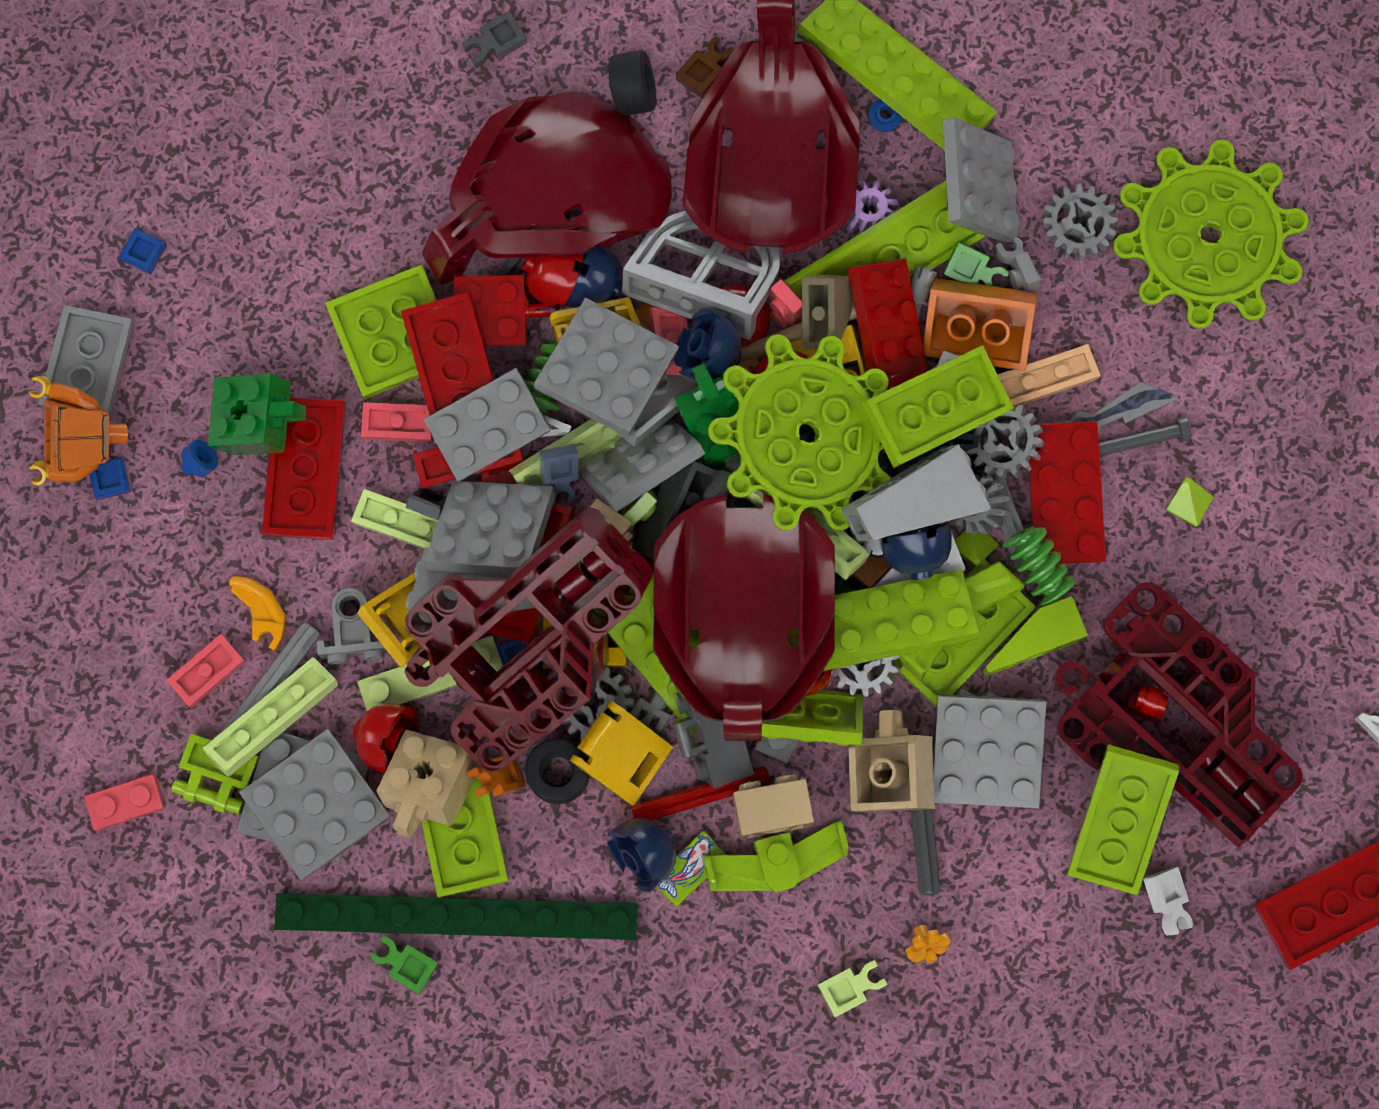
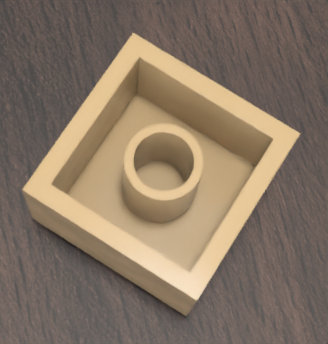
[733,774,814,840]

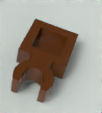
[676,36,734,99]

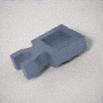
[540,444,579,504]

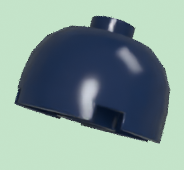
[565,246,623,308]
[674,309,742,380]
[879,521,952,580]
[607,817,676,892]

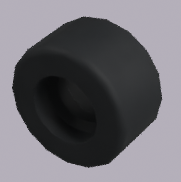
[608,50,657,116]
[525,738,590,805]

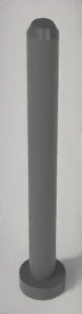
[1099,416,1191,456]

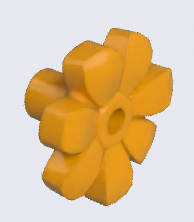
[905,925,951,963]

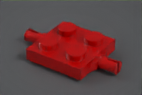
[454,275,550,347]

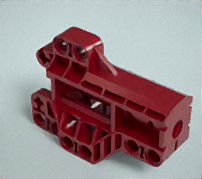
[405,507,652,772]
[1055,582,1303,848]

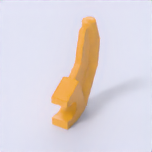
[229,576,286,652]

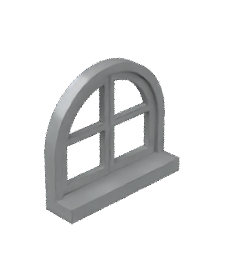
[622,211,780,340]

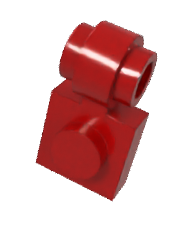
[1123,685,1169,723]

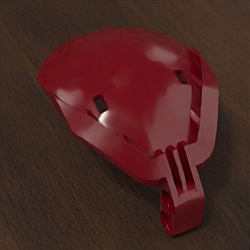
[682,0,860,255]
[422,92,672,285]
[653,493,835,741]

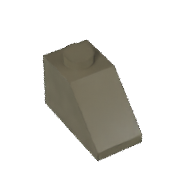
[802,275,852,349]

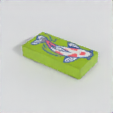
[657,831,726,908]

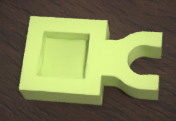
[817,960,887,1018]

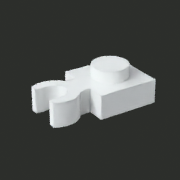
[1143,867,1193,936]

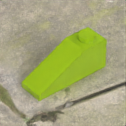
[982,596,1088,677]

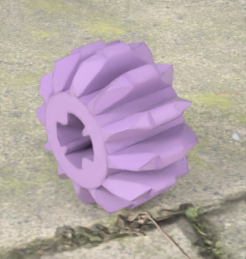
[847,181,898,234]

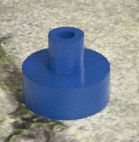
[181,440,218,477]

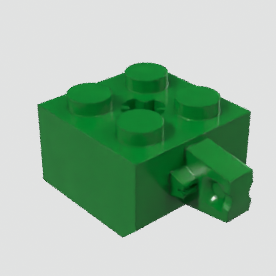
[674,363,739,467]
[208,373,306,455]

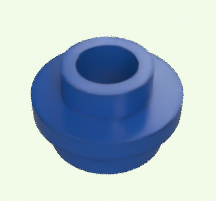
[868,99,902,133]

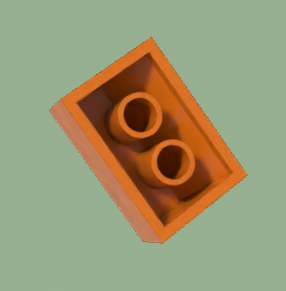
[923,278,1038,371]

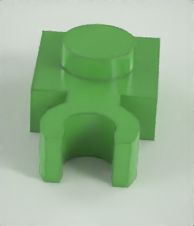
[943,241,1009,287]
[370,936,439,995]

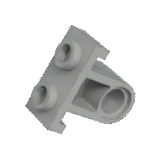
[317,588,388,664]

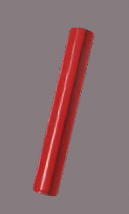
[632,766,770,820]

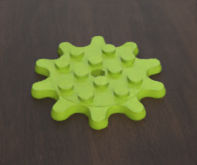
[1113,139,1309,329]
[708,334,891,531]

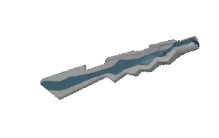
[999,382,1175,463]

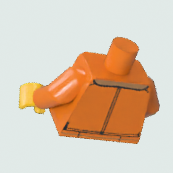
[28,376,128,486]

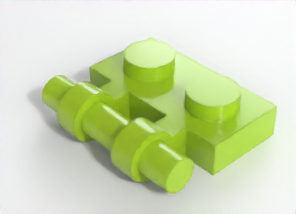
[171,734,260,815]

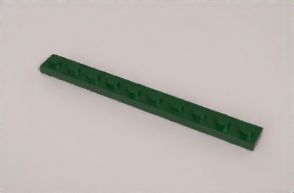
[274,893,637,940]

